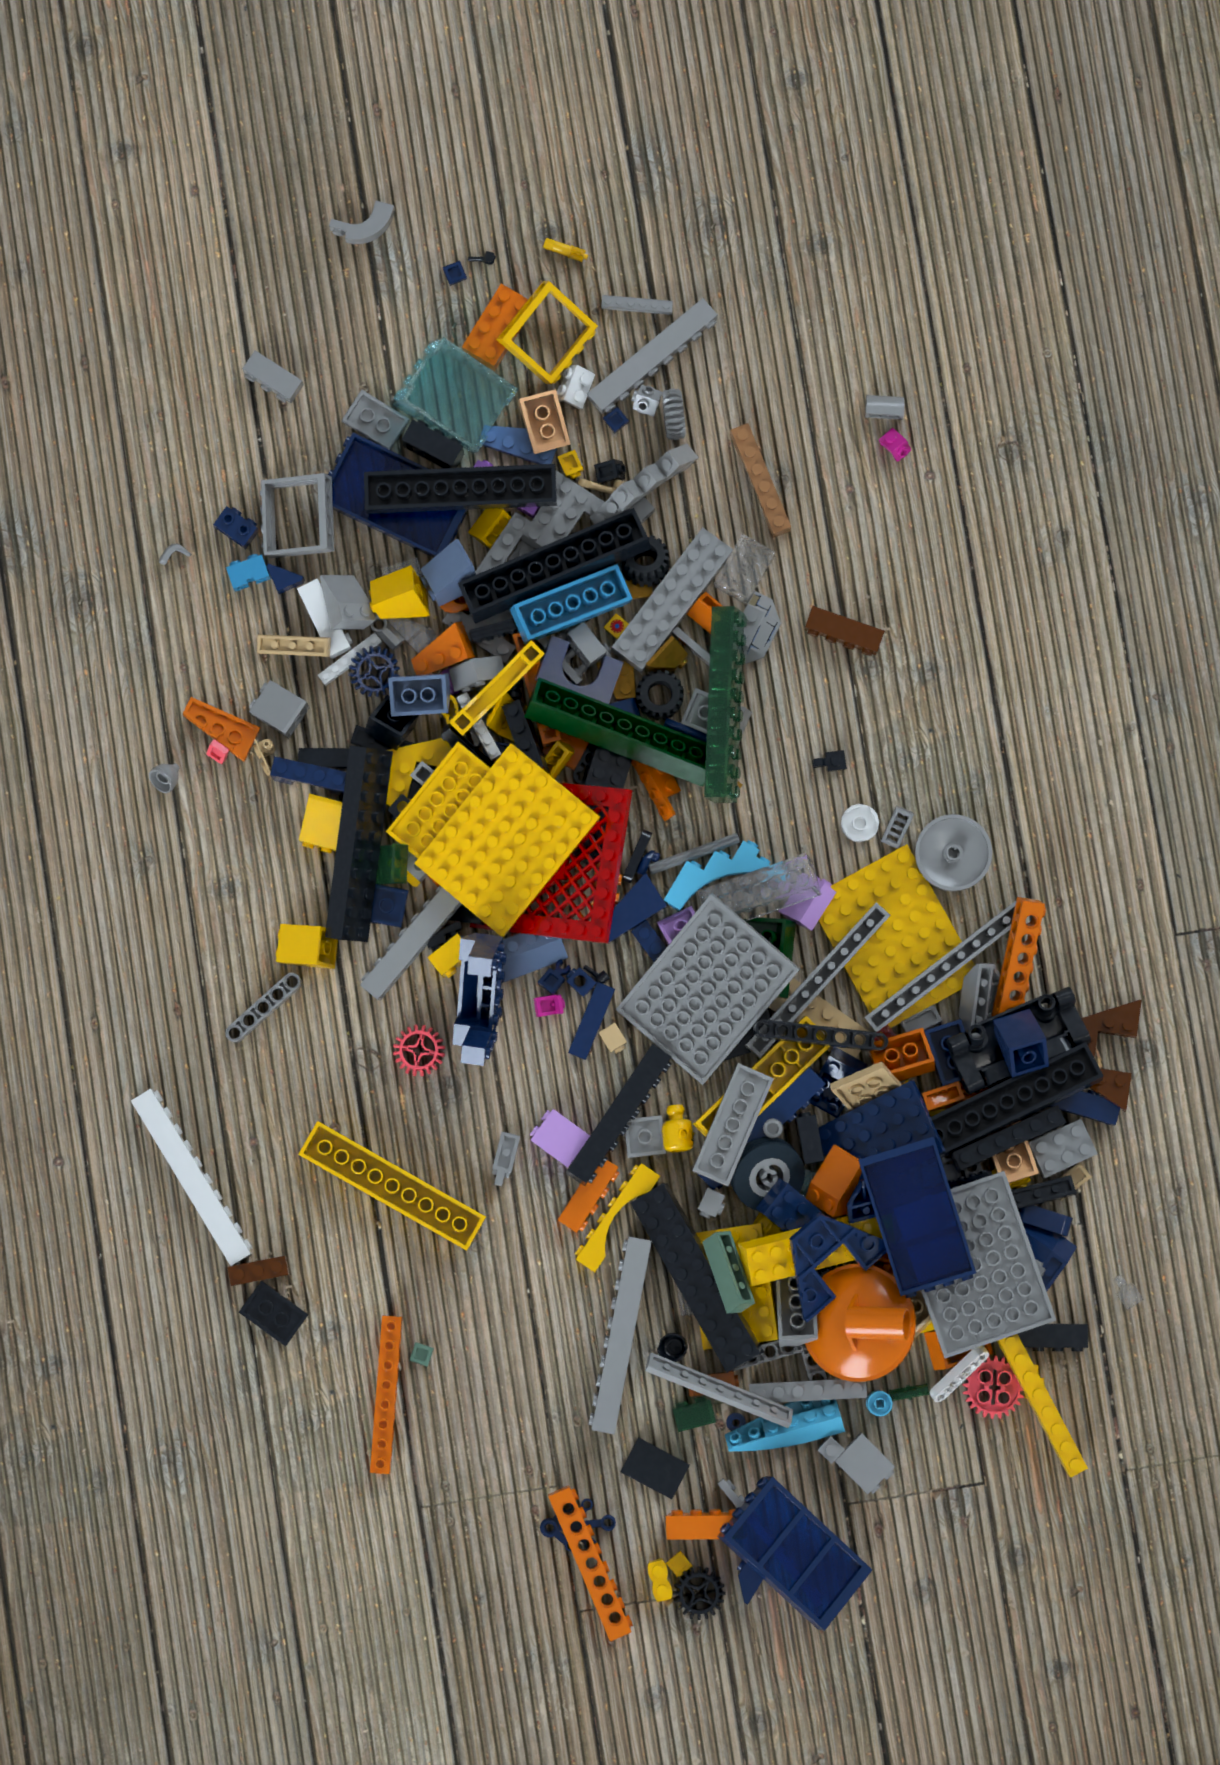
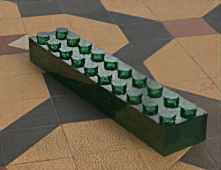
[704,606,747,803]

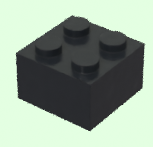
[364,695,419,751]

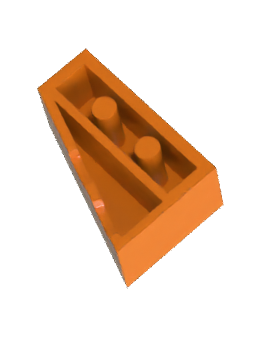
[411,621,475,675]

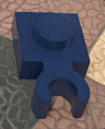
[538,959,571,995]

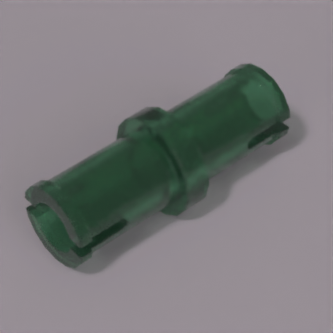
[889,1383,930,1402]

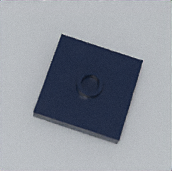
[371,884,409,928]

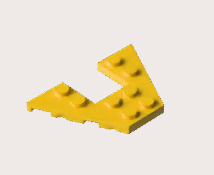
[386,738,452,812]

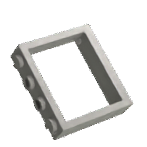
[260,473,334,558]

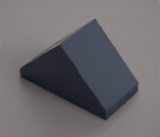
[267,563,305,594]

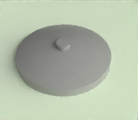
[915,814,992,891]

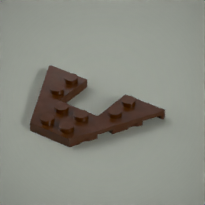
[1081,1000,1142,1112]

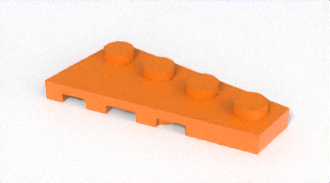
[183,697,261,762]

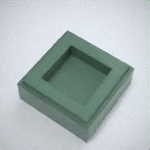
[409,1342,434,1367]

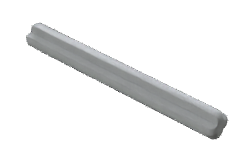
[649,833,740,874]

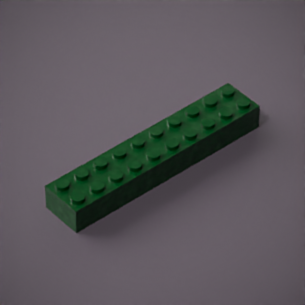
[524,677,717,787]

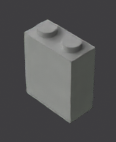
[835,1433,895,1494]

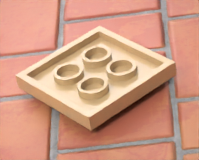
[830,1062,902,1111]

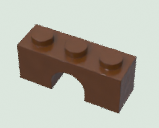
[227,1256,290,1286]

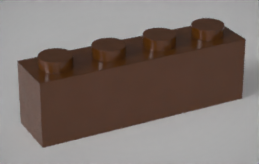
[804,606,885,656]

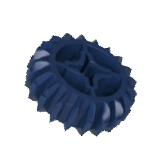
[348,645,400,697]

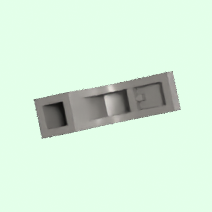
[329,200,395,244]

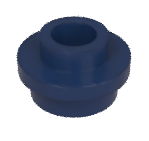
[726,1413,746,1431]

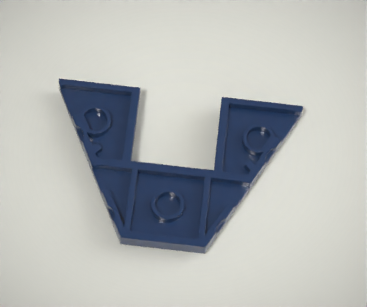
[789,1213,894,1323]

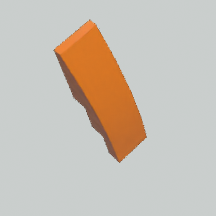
[922,1081,990,1112]

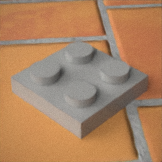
[625,1115,666,1158]

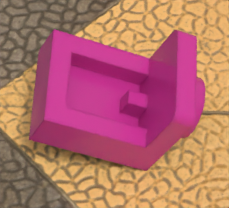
[879,428,911,462]
[533,994,565,1017]

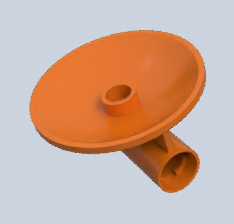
[805,1264,916,1382]

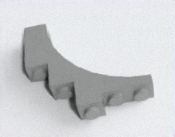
[589,444,699,524]

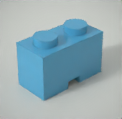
[226,554,271,592]

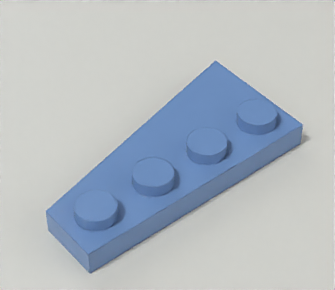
[478,425,557,464]

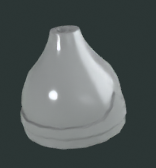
[149,763,180,793]

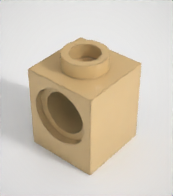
[599,1023,627,1054]

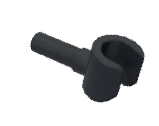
[468,251,496,265]
[583,965,610,984]

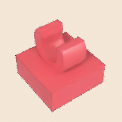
[206,739,230,764]

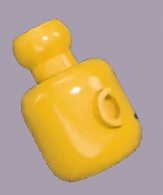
[662,1104,695,1152]

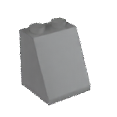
[249,680,310,739]

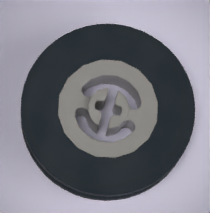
[730,1137,805,1211]

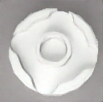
[841,804,879,842]

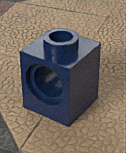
[566,967,597,998]

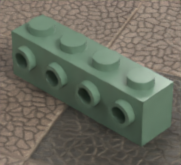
[702,1231,755,1313]

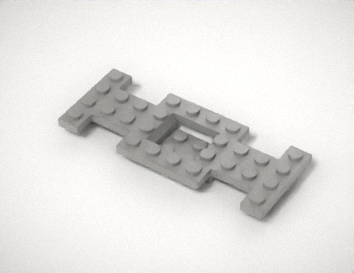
[442,471,605,664]

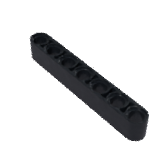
[753,1019,888,1052]

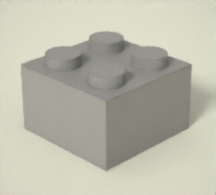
[449,656,504,693]

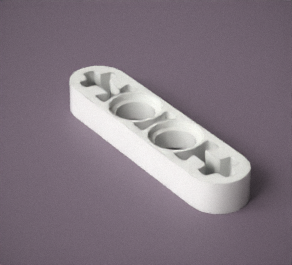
[929,1345,989,1402]

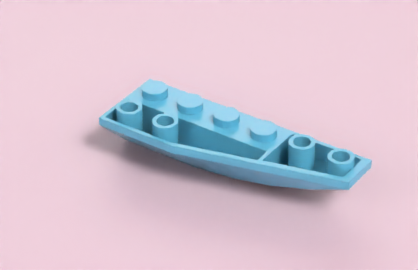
[725,1399,845,1452]

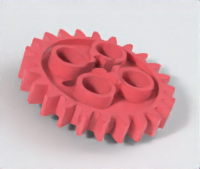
[962,1355,1024,1419]

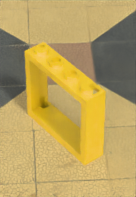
[496,281,598,384]

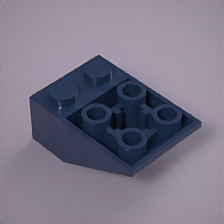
[809,1047,868,1118]

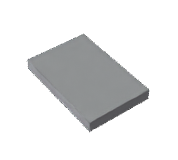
[341,389,410,450]

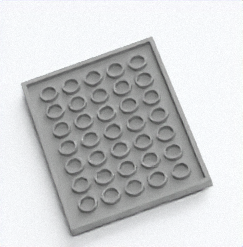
[616,893,800,1085]
[893,1171,1056,1358]

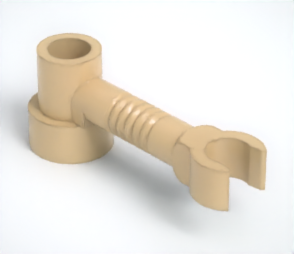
[578,478,625,494]

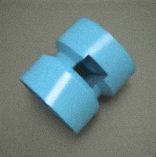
[865,1390,893,1417]

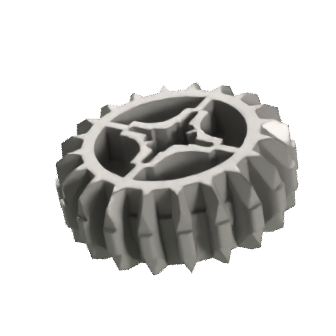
[662,388,686,440]

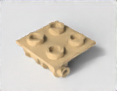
[253,739,275,776]

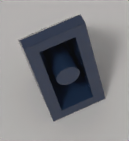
[737,1560,768,1605]

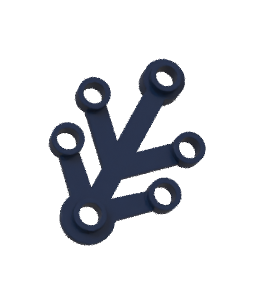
[540,1498,616,1552]

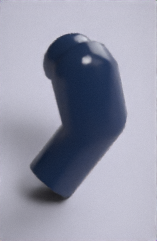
[636,850,660,875]

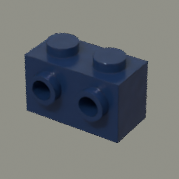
[213,506,259,550]

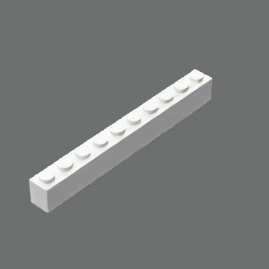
[131,1089,253,1266]

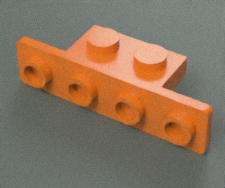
[631,760,681,821]

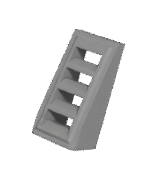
[881,805,914,849]

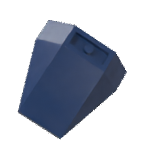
[1023,1223,1077,1292]

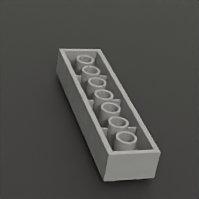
[611,527,733,674]

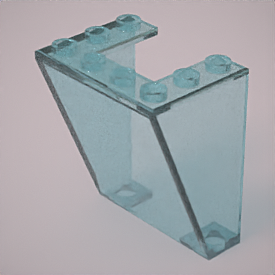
[393,337,518,454]

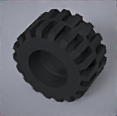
[622,535,669,587]
[636,670,684,720]

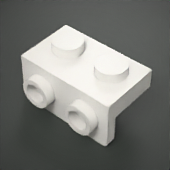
[557,365,595,409]

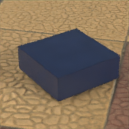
[442,260,467,286]
[603,406,629,434]

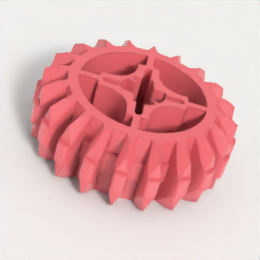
[393,1025,445,1077]

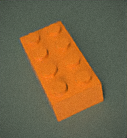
[462,283,528,371]

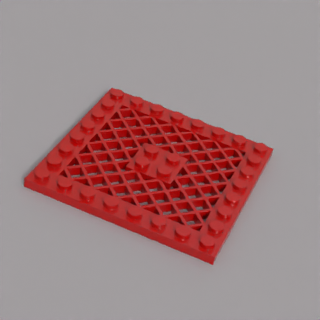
[470,783,633,944]

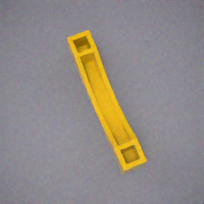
[449,640,545,736]
[575,1163,660,1273]

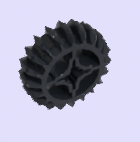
[673,1566,726,1620]

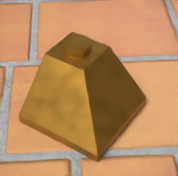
[646,636,688,672]

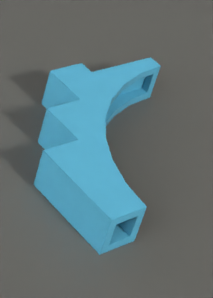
[664,840,789,911]

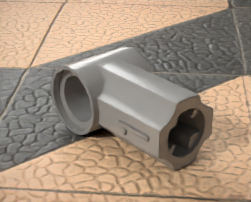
[370,615,405,651]

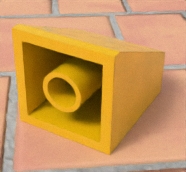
[369,565,430,619]
[299,794,342,854]
[276,924,338,969]

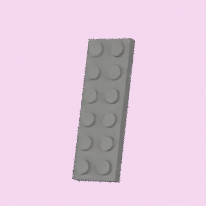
[692,1063,774,1186]

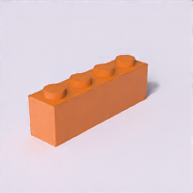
[557,1160,619,1233]
[665,1509,747,1540]

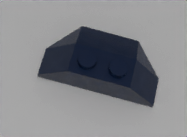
[846,1171,921,1224]

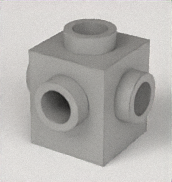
[631,385,663,417]

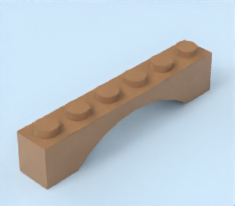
[730,423,791,538]

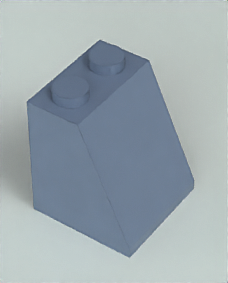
[420,539,476,607]

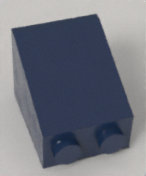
[993,1009,1049,1077]

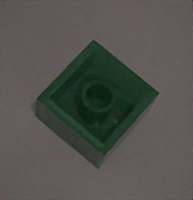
[672,1396,716,1432]

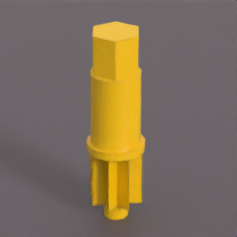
[543,238,588,262]

